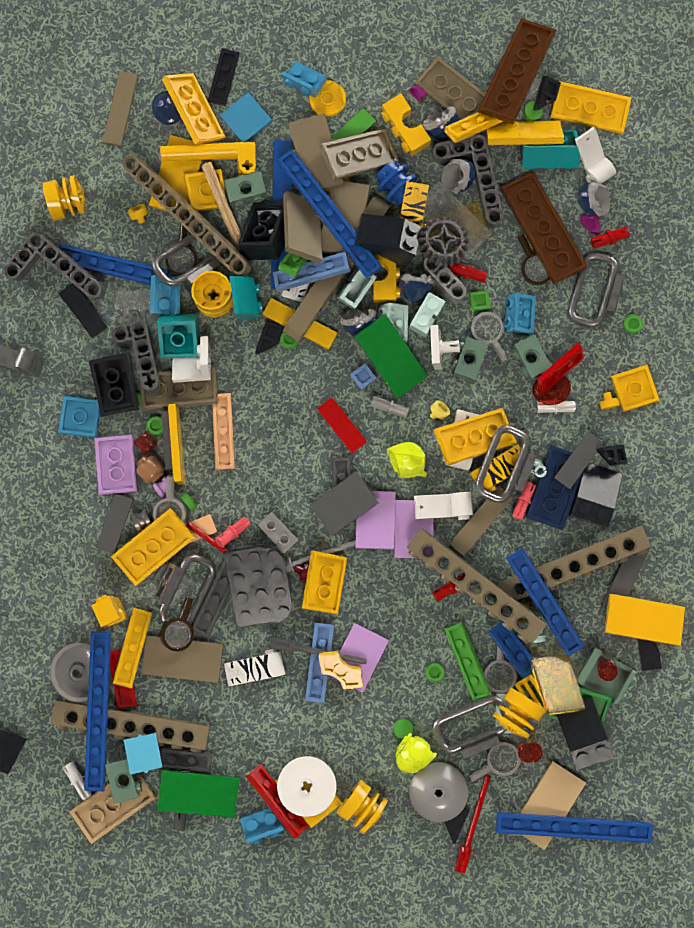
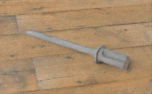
[285,540,356,573]

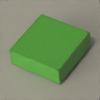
[469,290,491,312]

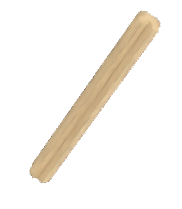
[202,162,241,252]

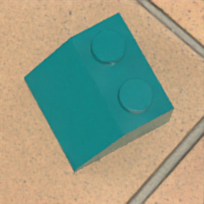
[229,276,263,321]
[157,314,200,358]

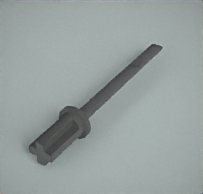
[269,637,367,664]

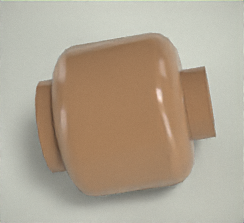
[136,455,165,484]

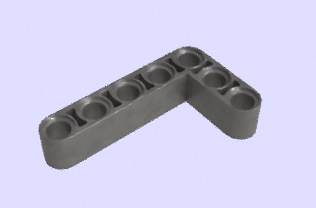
[432,135,503,228]
[3,232,106,300]
[0,345,45,378]

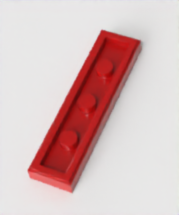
[245,764,309,839]

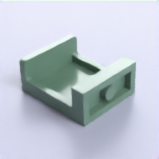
[574,647,636,705]

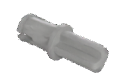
[371,396,409,419]

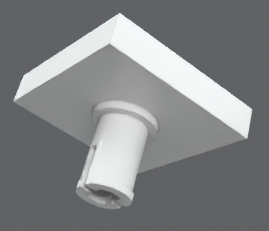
[430,325,460,370]

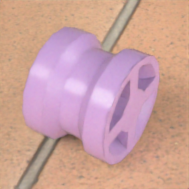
[153,476,176,499]

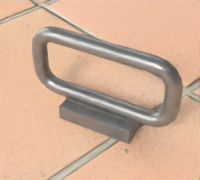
[152,229,221,291]
[568,253,625,327]
[475,425,536,503]
[153,554,216,631]
[432,696,507,759]

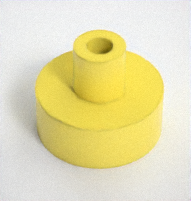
[430,400,450,420]

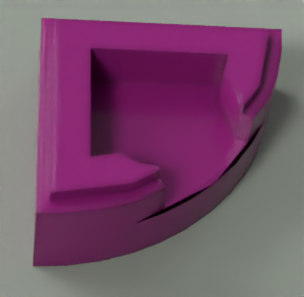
[408,85,427,103]
[579,215,600,234]

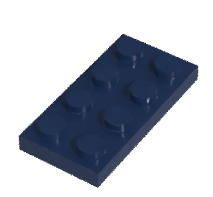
[526,445,583,531]

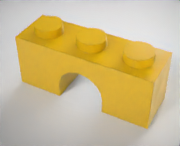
[381,94,431,157]
[373,253,400,303]
[91,595,128,627]

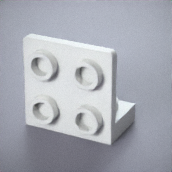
[172,336,211,383]

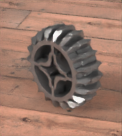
[418,215,470,268]

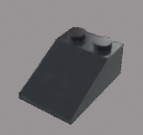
[237,202,285,260]
[355,213,421,267]
[89,352,139,417]
[568,463,622,528]
[555,697,614,770]

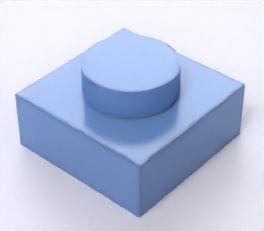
[350,364,377,391]

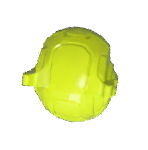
[387,442,427,478]
[396,733,437,773]

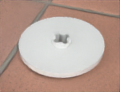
[277,756,336,817]

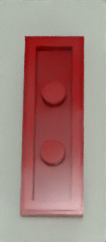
[537,343,584,393]
[317,397,367,454]
[110,649,138,710]

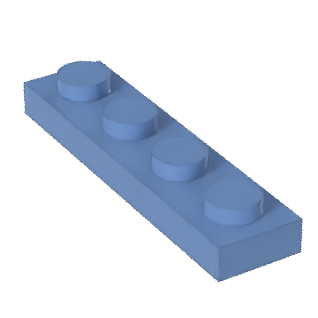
[273,252,351,292]
[305,623,334,703]

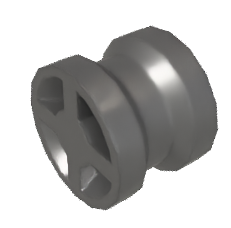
[131,509,152,532]

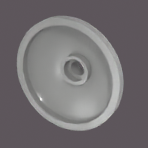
[50,643,90,702]
[409,762,468,822]

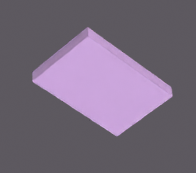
[94,434,138,495]
[355,491,396,550]
[394,500,434,558]
[329,623,389,693]

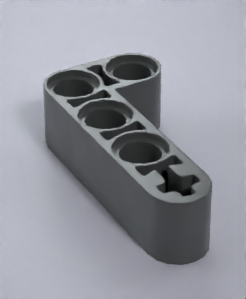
[112,321,161,396]

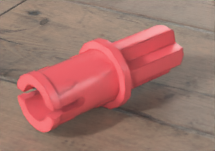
[512,482,536,520]
[215,517,250,548]

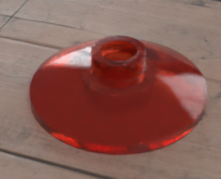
[533,376,571,405]

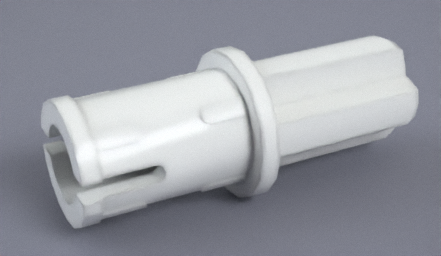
[537,399,576,414]
[62,761,91,800]

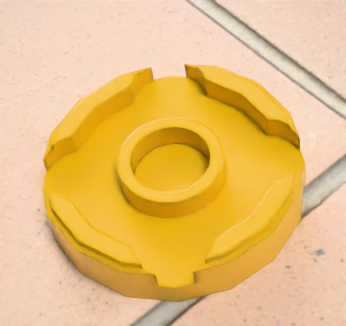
[309,80,346,117]

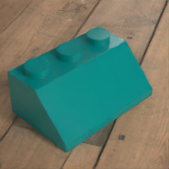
[521,130,580,170]

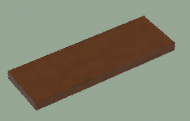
[478,18,556,125]
[500,171,588,285]

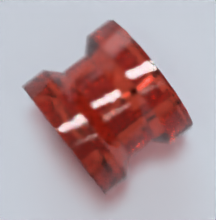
[133,431,158,455]
[597,659,618,681]
[518,742,543,763]

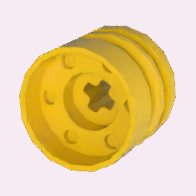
[43,175,86,221]
[191,271,233,318]
[492,687,546,739]
[336,780,388,834]

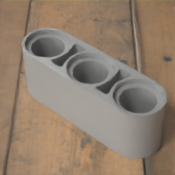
[422,256,466,304]

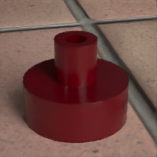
[294,563,309,583]

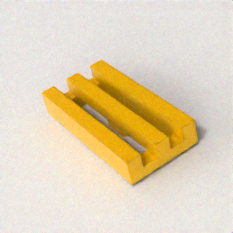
[515,674,553,714]

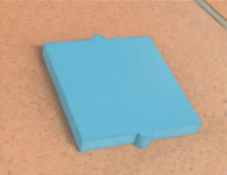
[124,733,162,775]

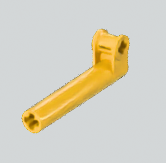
[160,142,256,176]

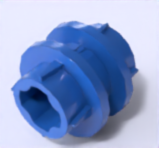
[376,160,419,206]

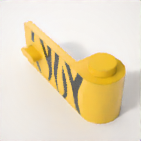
[400,181,429,239]
[470,444,521,492]

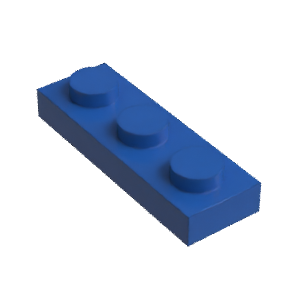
[488,620,538,678]

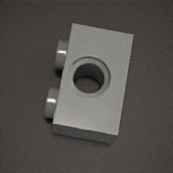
[258,512,299,554]

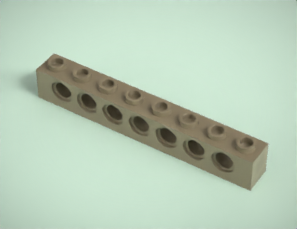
[496,525,651,603]
[407,528,547,643]
[51,699,211,753]

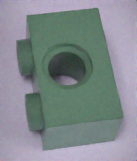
[224,171,267,208]
[512,334,551,381]
[451,337,489,383]
[105,758,142,804]

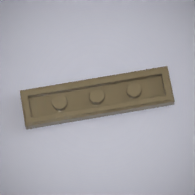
[103,71,138,147]
[449,486,513,557]

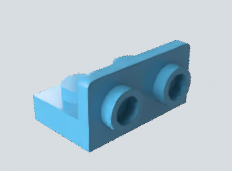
[281,61,327,98]
[150,275,181,315]
[503,293,536,335]
[240,808,285,845]

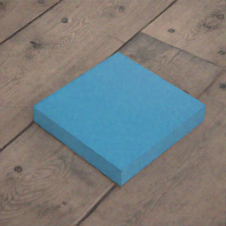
[220,92,272,142]
[58,396,100,438]

